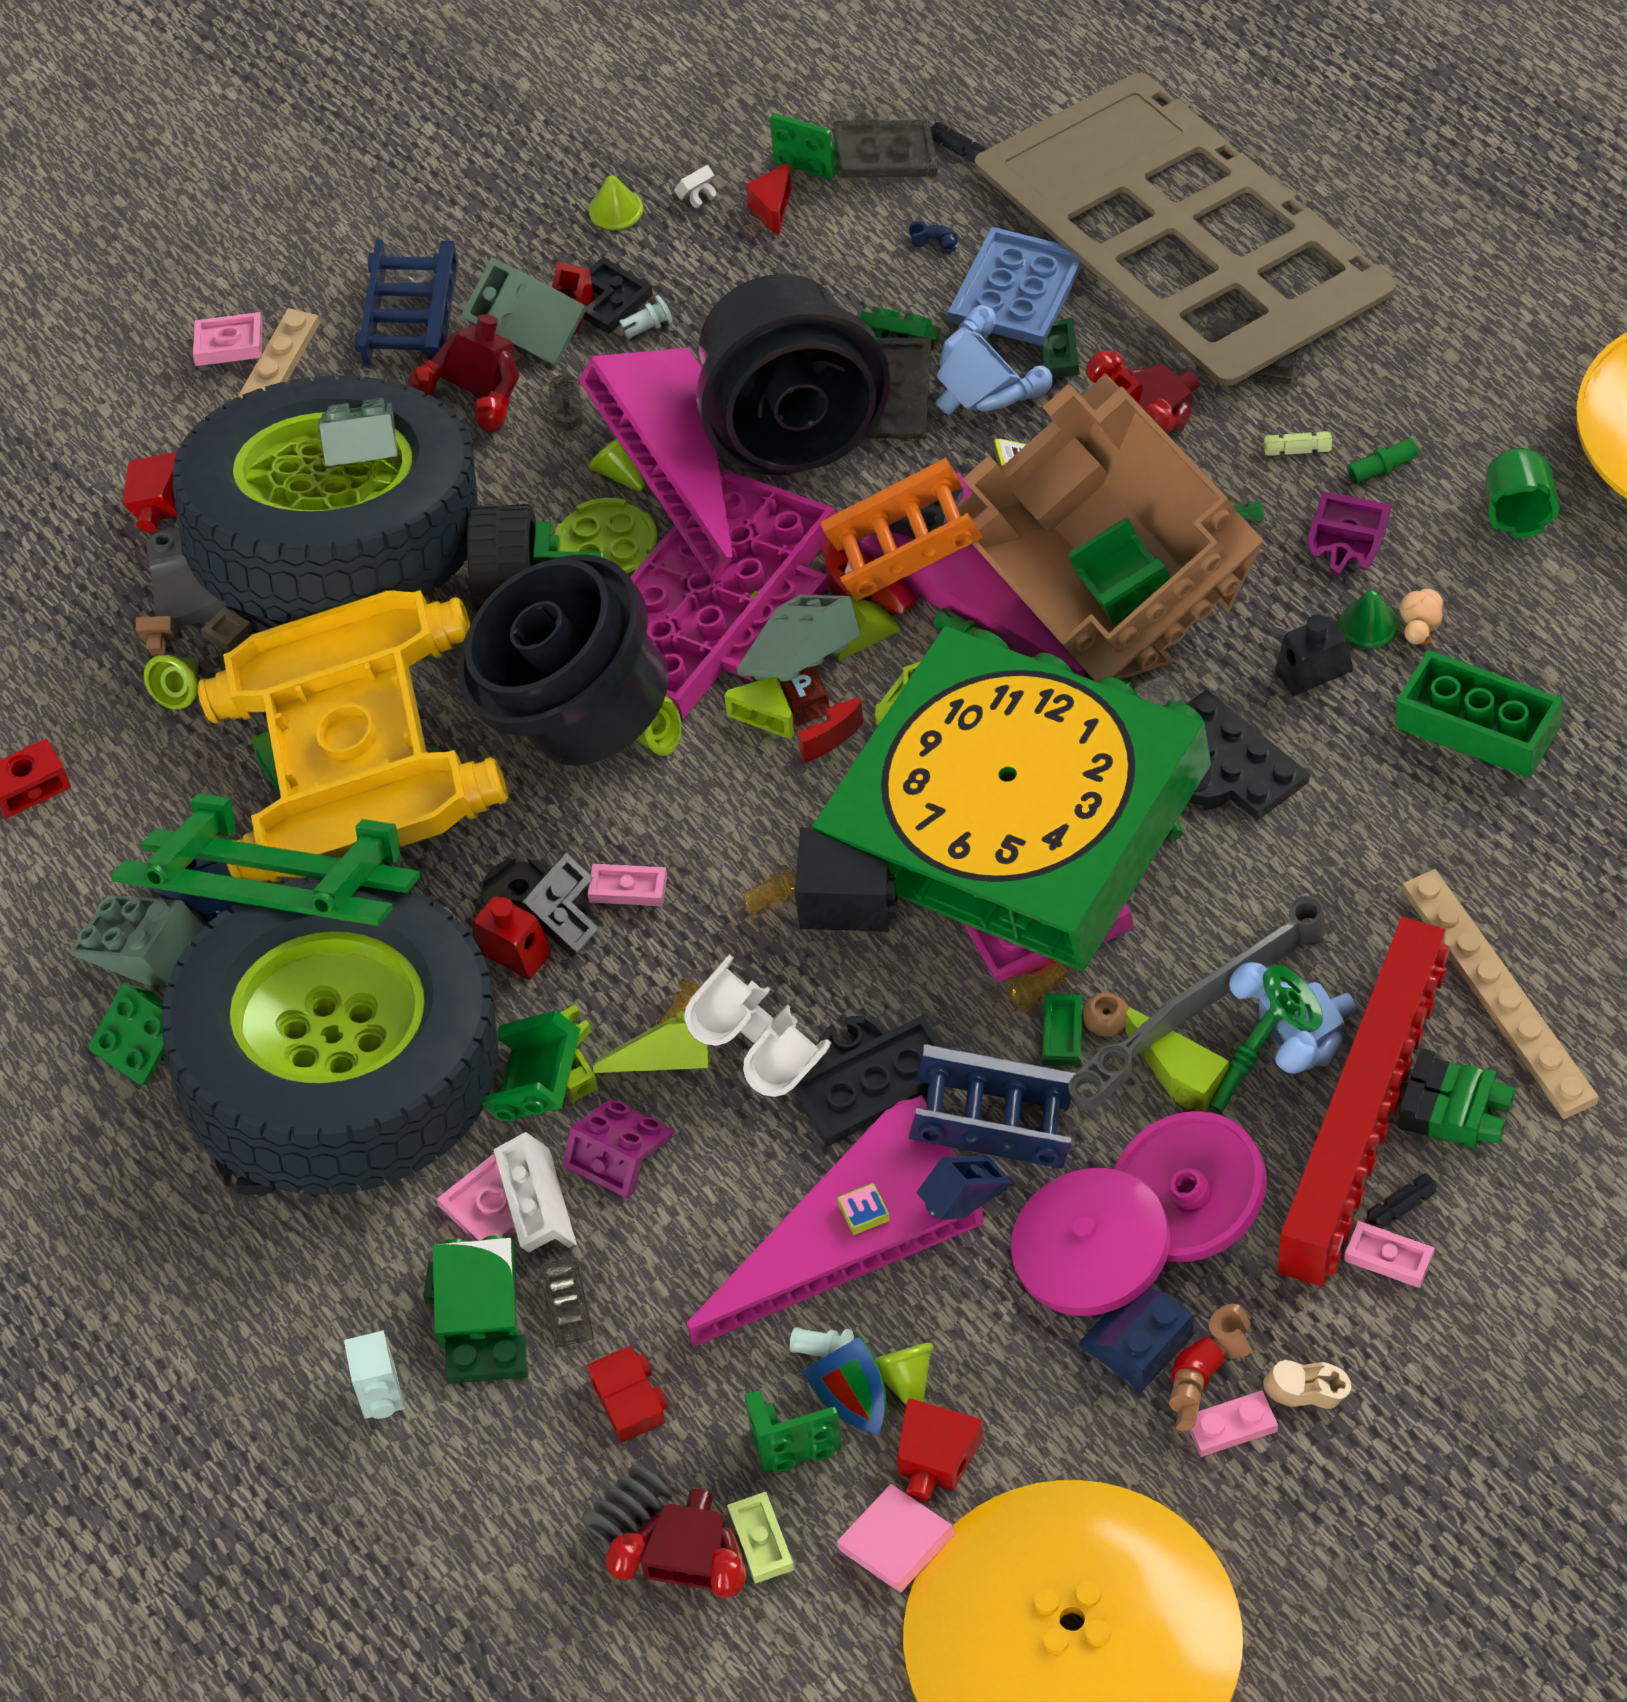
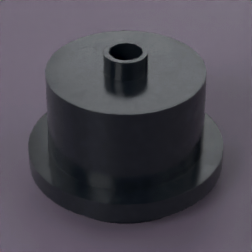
[697,274,890,475]
[457,554,669,765]

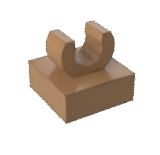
[135,616,178,655]

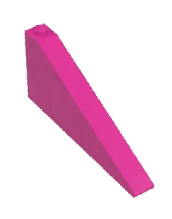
[579,348,733,581]
[857,472,1086,678]
[687,1095,983,1347]

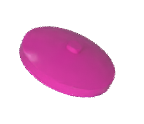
[1114,1111,1267,1262]
[1011,1168,1170,1316]

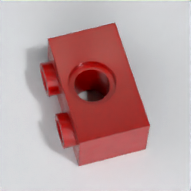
[0,738,71,819]

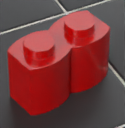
[586,1345,669,1443]

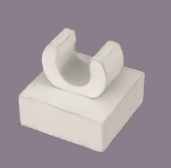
[674,165,716,208]

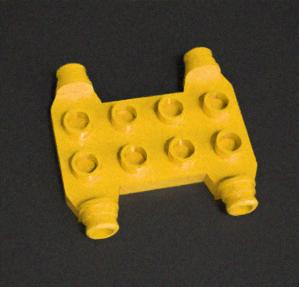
[197,590,508,883]

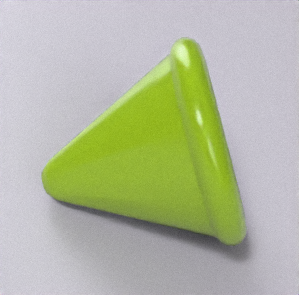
[589,175,643,231]
[589,438,645,491]
[144,655,199,709]
[635,696,681,756]
[875,1342,934,1405]

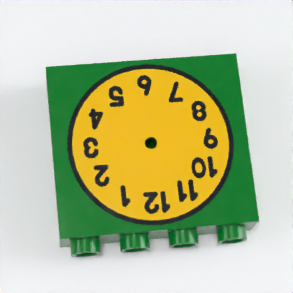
[812,626,1211,972]

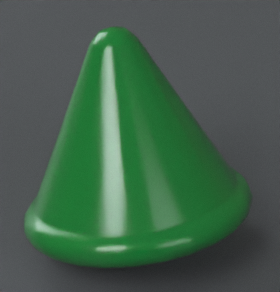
[1339,590,1399,649]

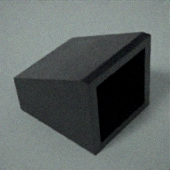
[795,827,898,932]

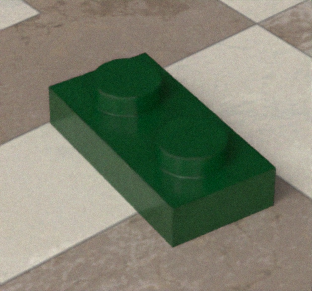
[1042,318,1080,379]
[445,1335,528,1384]

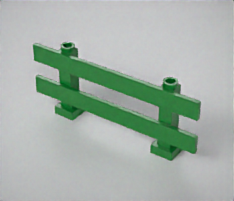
[111,793,420,926]

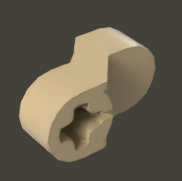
[1263,1360,1351,1409]

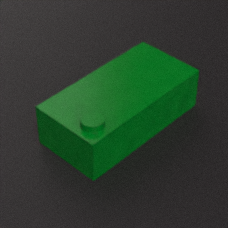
[1396,650,1563,778]

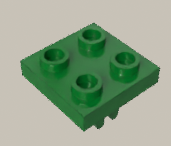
[860,306,941,367]

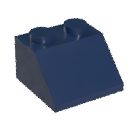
[1079,1289,1194,1392]

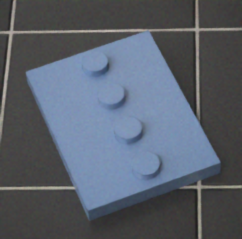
[947,227,1083,346]

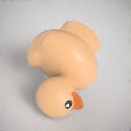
[1399,589,1443,645]

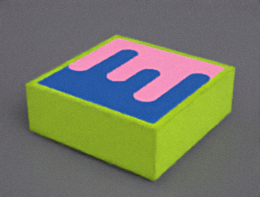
[837,1183,890,1236]

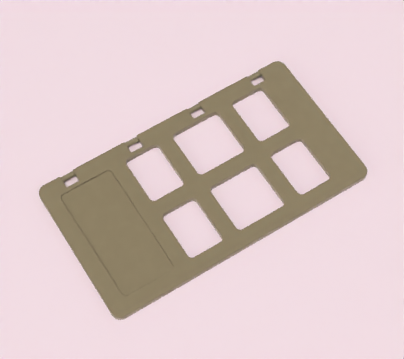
[975,73,1397,386]

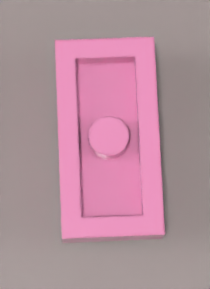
[588,864,667,906]
[1344,1221,1435,1288]
[1189,1390,1278,1457]

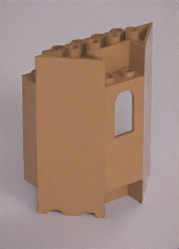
[957,374,1264,682]

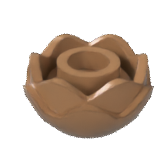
[1082,992,1129,1037]

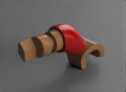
[1169,1303,1253,1431]

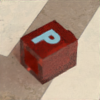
[780,666,829,726]

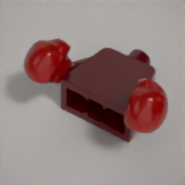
[407,315,519,433]
[1086,351,1200,434]
[606,1489,746,1598]

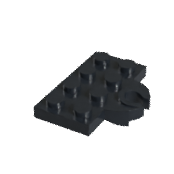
[1186,689,1310,821]
[790,1012,945,1147]

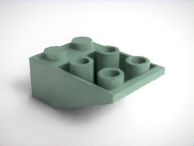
[461,257,587,366]
[319,398,397,466]
[737,595,861,681]
[69,895,204,986]

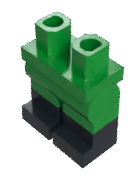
[1399,1048,1515,1149]

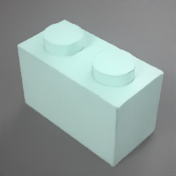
[344,1330,404,1419]

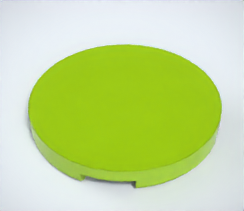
[554,498,658,577]

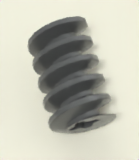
[582,1465,672,1554]

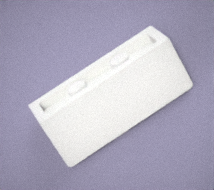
[493,1132,576,1253]

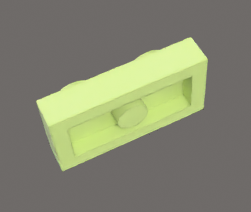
[727,1492,794,1584]

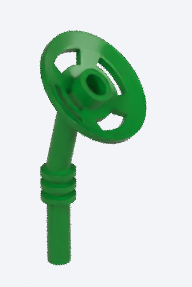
[1209,965,1323,1112]

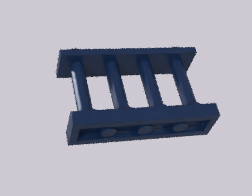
[355,239,459,365]
[909,1044,1075,1169]

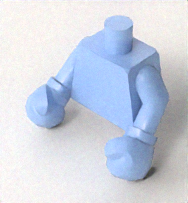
[936,305,1053,415]
[1229,962,1357,1074]

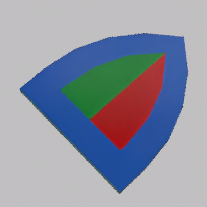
[801,1335,886,1435]

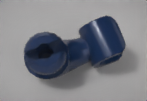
[909,221,958,252]

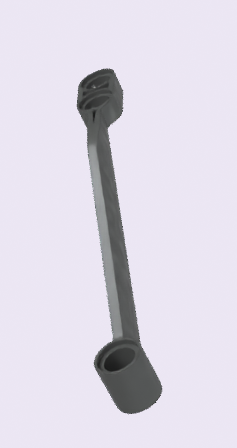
[1068,896,1326,1110]

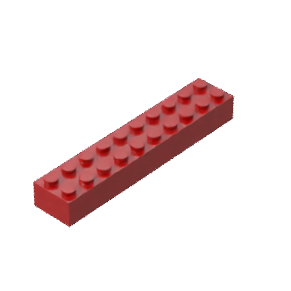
[1277,916,1450,1287]

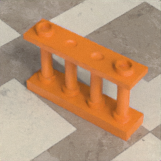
[820,458,983,602]

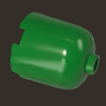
[1485,448,1560,538]

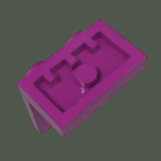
[562,1099,674,1198]

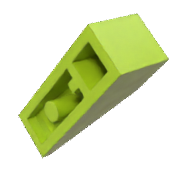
[1125,1007,1229,1112]
[593,1011,711,1073]

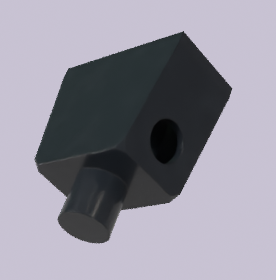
[1275,615,1353,697]

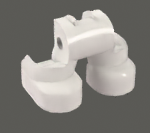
[685,954,831,1097]

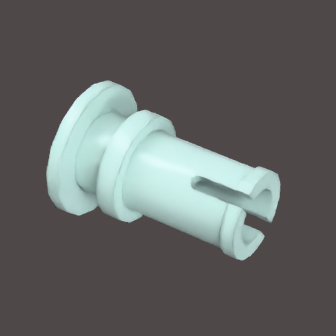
[619,295,673,340]
[790,1327,854,1357]

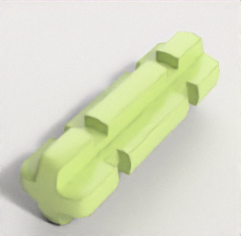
[1263,431,1332,456]

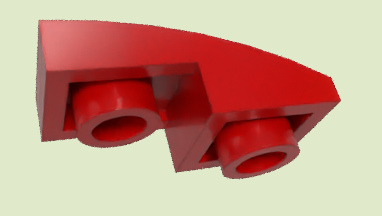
[822,539,852,597]
[844,552,918,613]
[798,697,863,763]

